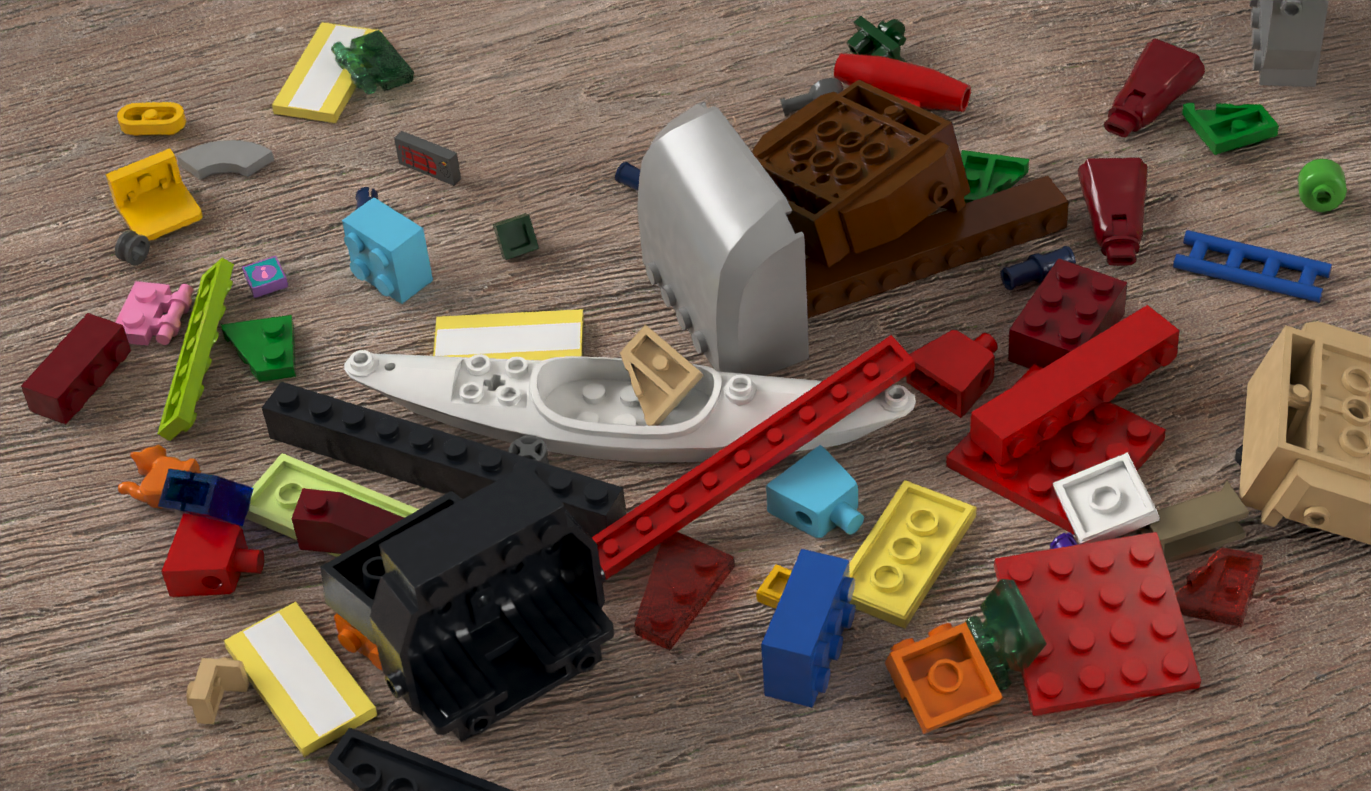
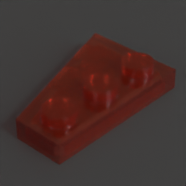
[634,531,735,651]

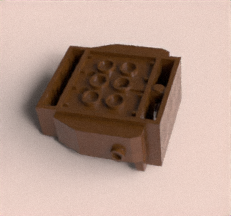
[751,80,971,268]

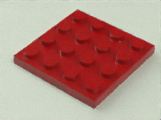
[946,364,1166,535]
[994,532,1201,716]

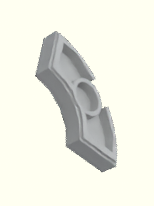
[177,140,274,180]

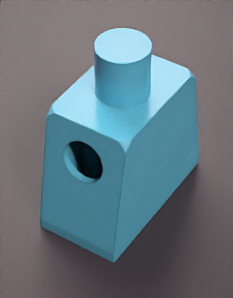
[766,445,864,538]

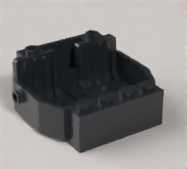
[369,464,614,742]

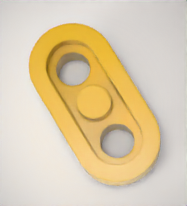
[117,102,186,136]

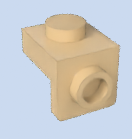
[186,658,249,724]

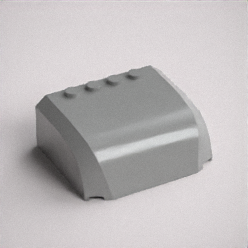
[637,101,809,376]

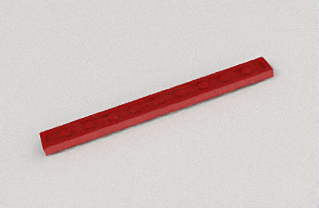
[592,335,916,580]

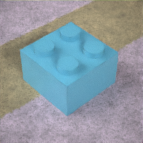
[342,197,433,304]

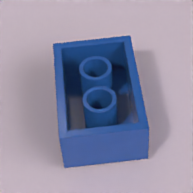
[761,549,856,708]

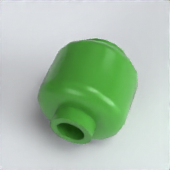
[1298,158,1347,212]

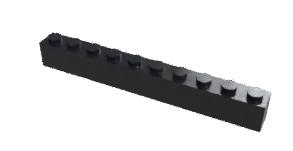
[262,382,626,538]

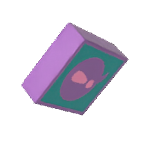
[242,256,289,298]

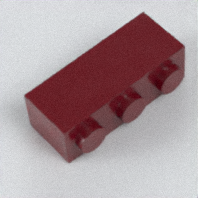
[21,313,131,425]

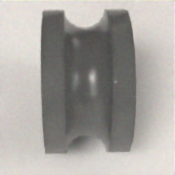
[115,230,150,266]

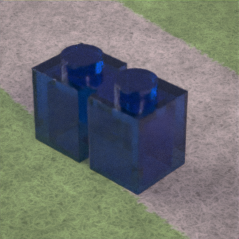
[158,469,254,527]

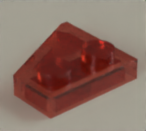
[1175,547,1263,627]

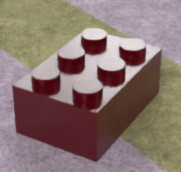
[1008,258,1128,368]

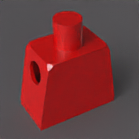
[906,330,998,418]
[161,513,265,597]

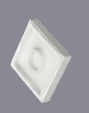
[1052,452,1160,544]

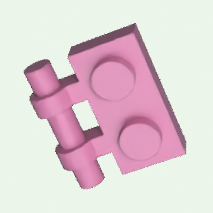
[116,281,194,346]

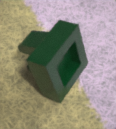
[492,213,539,260]

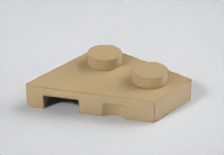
[620,324,704,426]

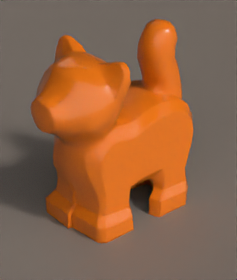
[118,445,203,512]

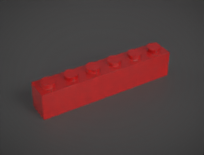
[970,305,1180,466]

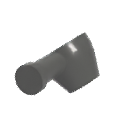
[780,78,844,116]

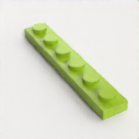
[157,257,234,441]

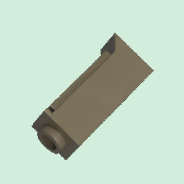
[1136,480,1249,564]

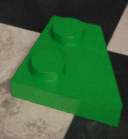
[1182,103,1279,155]
[961,150,1029,204]
[221,315,296,382]

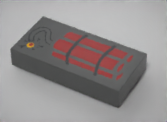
[394,131,461,186]

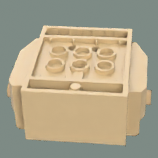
[1239,321,1371,545]

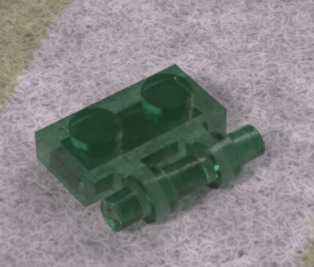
[331,30,414,95]
[965,579,1047,690]

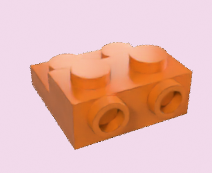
[885,622,1003,734]

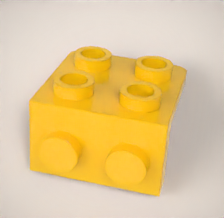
[105,148,203,241]

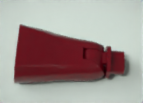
[1104,38,1205,138]
[1078,157,1148,266]

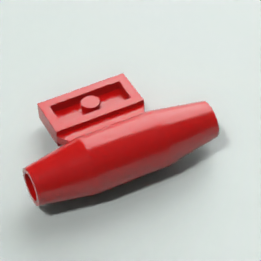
[834,53,971,112]

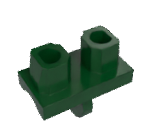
[846,16,907,62]

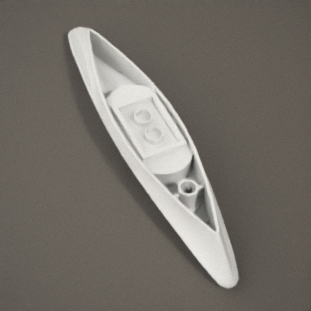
[344,350,916,462]

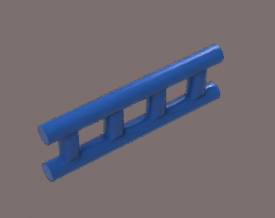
[1173,230,1332,303]

